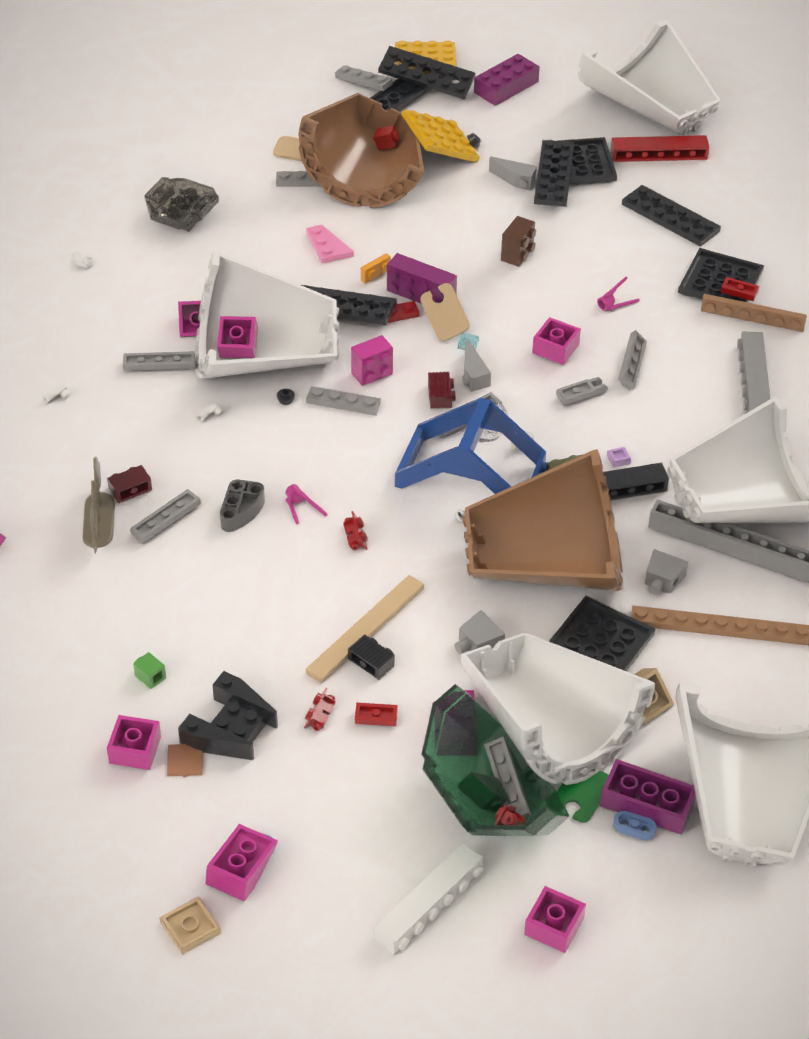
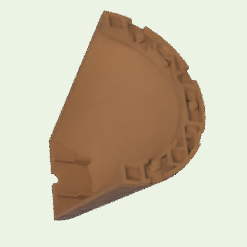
[298,93,424,208]
[462,449,623,591]

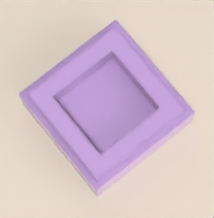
[607,447,631,467]

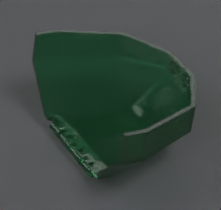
[421,684,570,836]

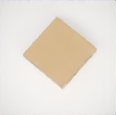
[159,896,221,954]

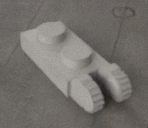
[556,377,608,406]

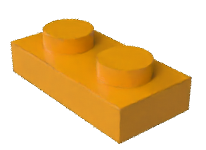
[360,253,391,284]

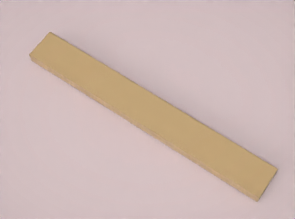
[306,575,424,683]

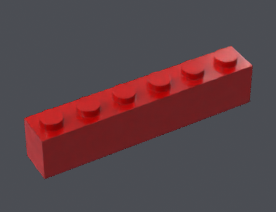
[610,135,709,162]

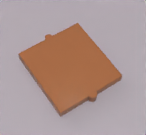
[167,744,203,778]

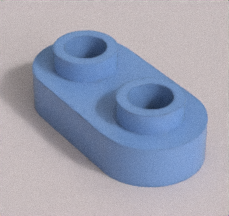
[613,811,657,840]

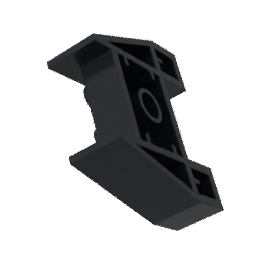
[178,671,278,760]

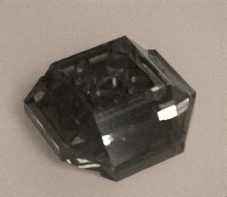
[144,177,219,232]

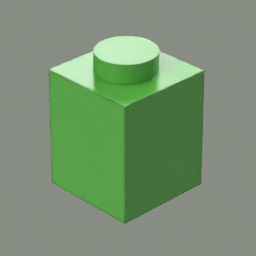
[133,652,166,689]

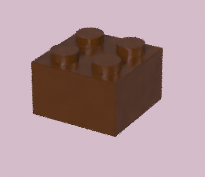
[501,216,536,267]

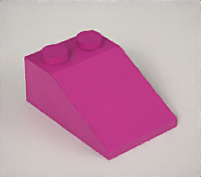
[205,824,278,902]

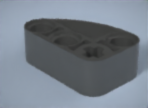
[220,479,265,532]

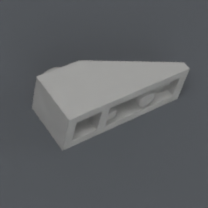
[489,156,537,190]
[462,340,491,392]

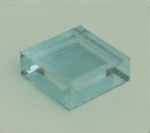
[457,333,479,350]

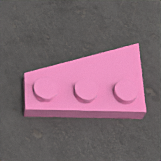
[306,225,354,263]

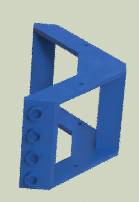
[395,398,547,494]

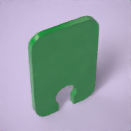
[551,769,609,823]

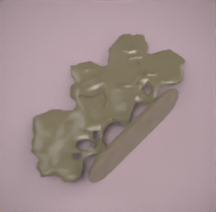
[82,457,115,554]

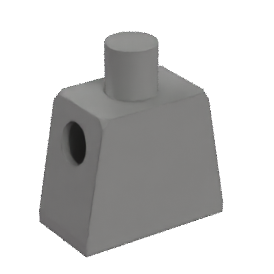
[645,549,688,595]
[454,610,505,654]

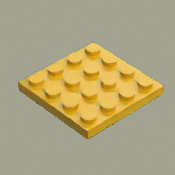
[395,41,457,74]
[401,109,480,163]

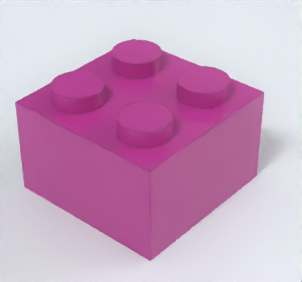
[217,316,258,358]
[532,317,581,365]
[351,335,393,386]
[107,715,161,770]
[524,886,586,953]

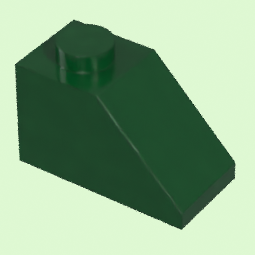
[457,772,509,812]

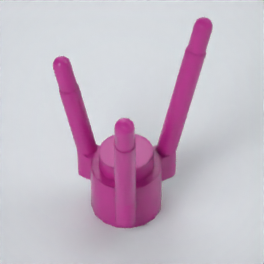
[597,276,640,311]
[285,484,327,524]

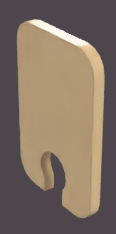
[273,136,302,161]
[420,283,470,341]

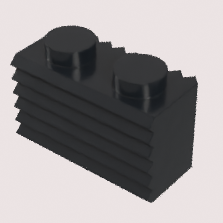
[348,634,395,680]

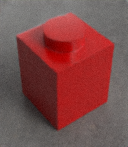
[373,125,400,151]

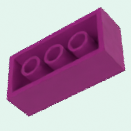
[474,54,540,106]
[387,253,457,304]
[600,759,696,835]

